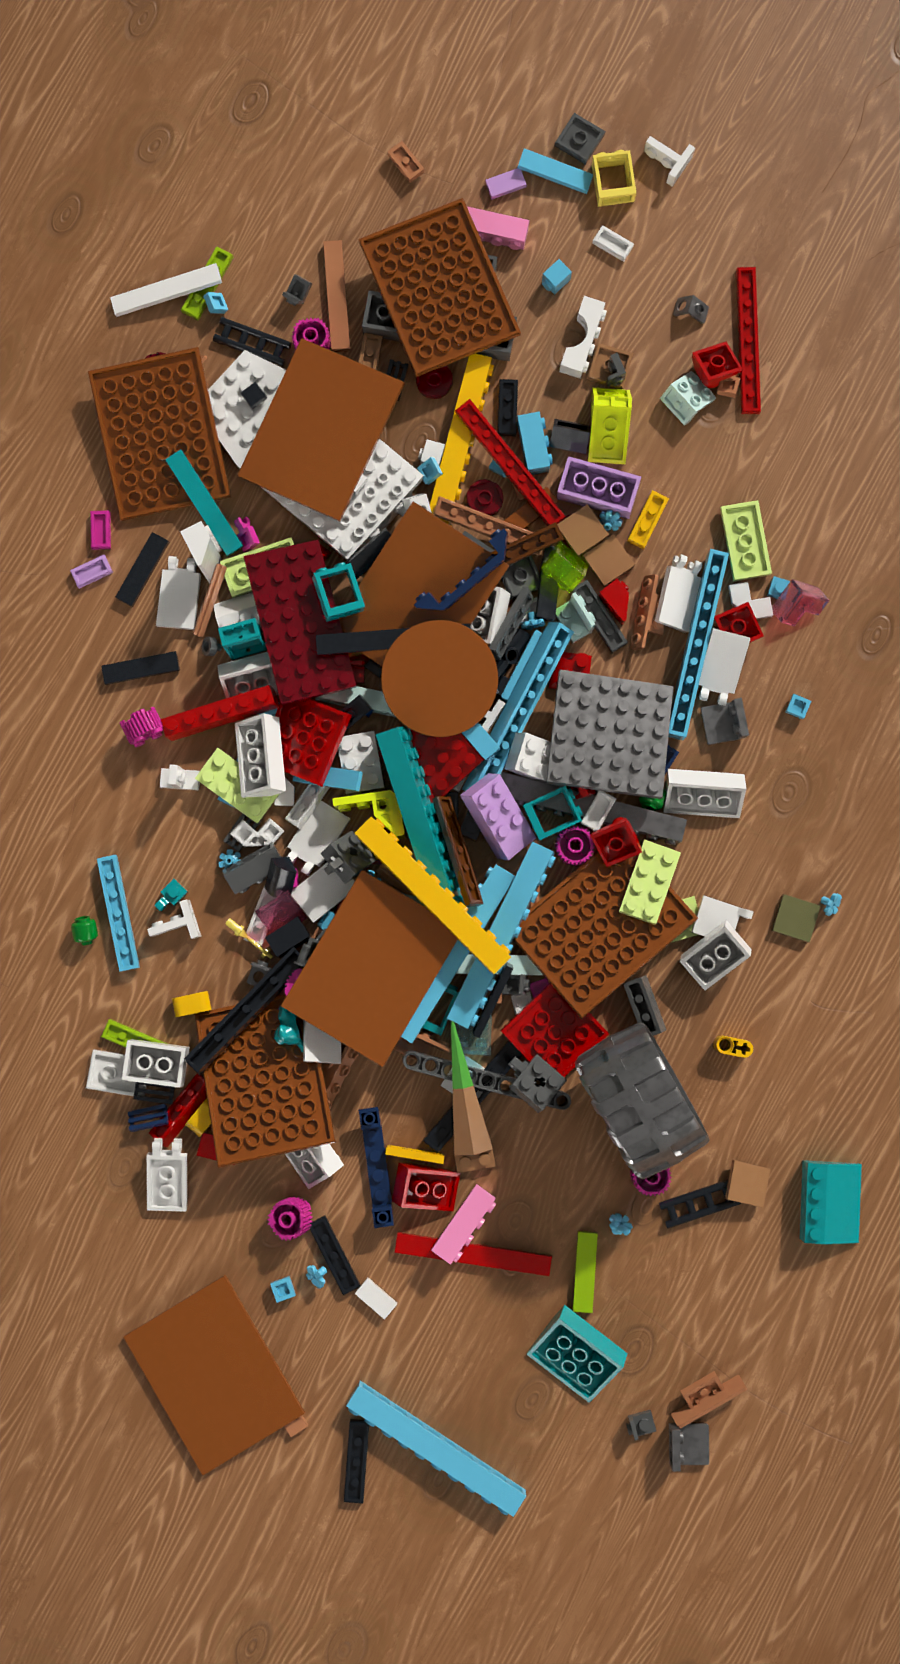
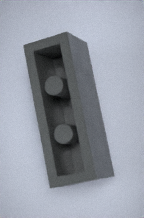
[222,842,282,894]
[623,975,666,1036]

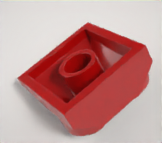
[691,341,743,388]
[713,602,764,643]
[548,652,592,690]
[590,817,642,867]

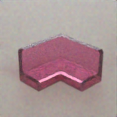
[772,579,830,627]

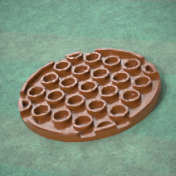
[381,620,498,737]

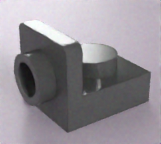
[606,353,626,386]
[626,1410,656,1441]

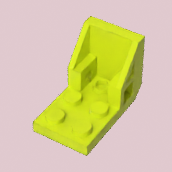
[588,387,632,464]
[332,790,406,839]

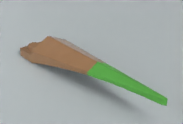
[451,1021,496,1173]

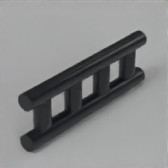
[213,317,292,366]
[659,1179,741,1229]

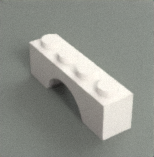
[559,296,607,379]

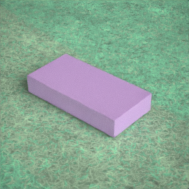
[485,168,526,200]
[70,555,113,589]

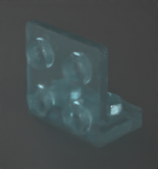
[454,1015,492,1056]

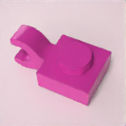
[234,517,260,552]

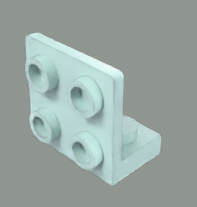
[660,371,716,426]
[556,592,596,644]

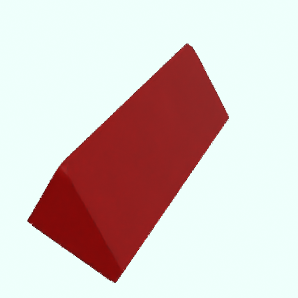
[149,1073,207,1147]

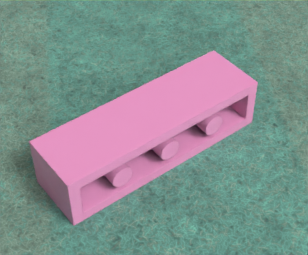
[467,207,529,250]
[431,1184,496,1265]

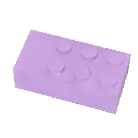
[557,456,641,519]
[460,773,536,860]

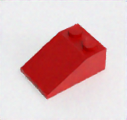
[392,1162,460,1212]

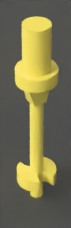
[225,918,273,959]

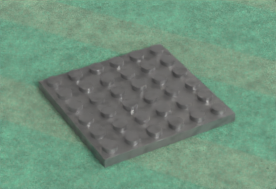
[546,670,673,799]

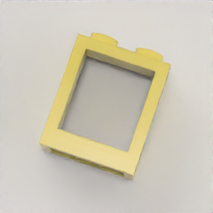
[591,150,636,207]

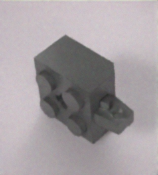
[321,830,376,884]
[508,1054,567,1113]

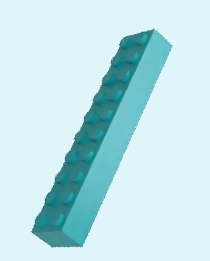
[376,726,465,905]

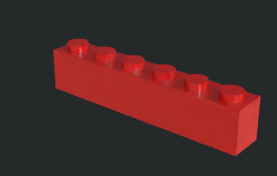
[161,685,280,741]

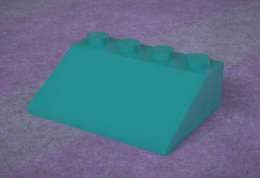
[800,1160,862,1244]
[527,1305,628,1403]

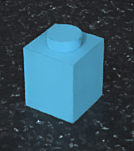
[542,259,572,295]

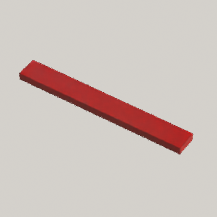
[736,267,761,414]
[455,399,566,526]
[394,1232,552,1276]

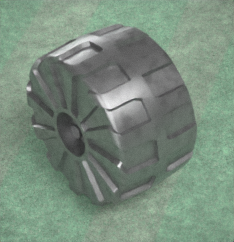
[575,1023,710,1179]

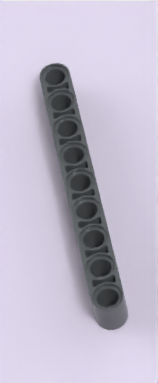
[402,1050,571,1110]

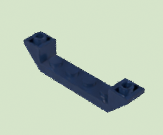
[414,529,508,611]
[359,1107,394,1228]

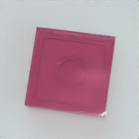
[255,890,307,933]

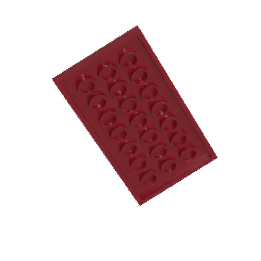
[244,540,356,705]

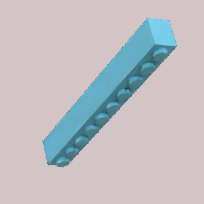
[668,549,729,740]
[462,622,574,791]
[447,841,556,1029]
[401,864,515,1043]
[346,1381,526,1517]

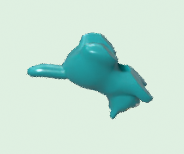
[274,1006,303,1052]

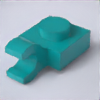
[154,879,188,912]

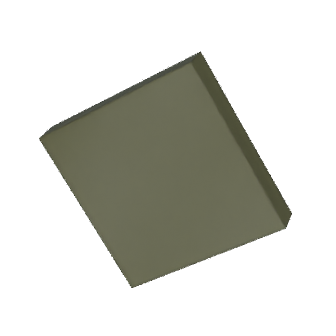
[772,894,821,943]

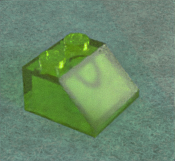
[541,541,588,593]

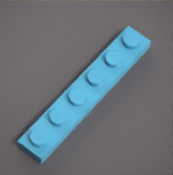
[97,855,140,972]

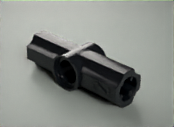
[495,628,531,682]

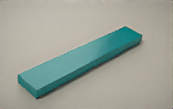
[165,449,244,556]

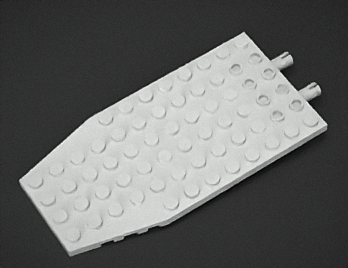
[208,350,424,560]

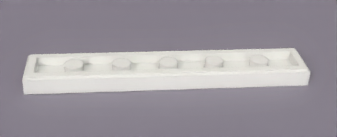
[110,263,222,317]

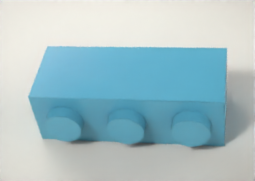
[517,412,553,475]

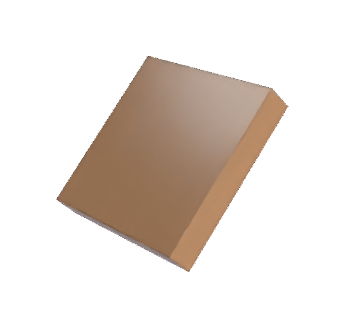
[587,343,634,389]
[557,504,609,557]
[582,534,635,587]
[725,1160,770,1208]

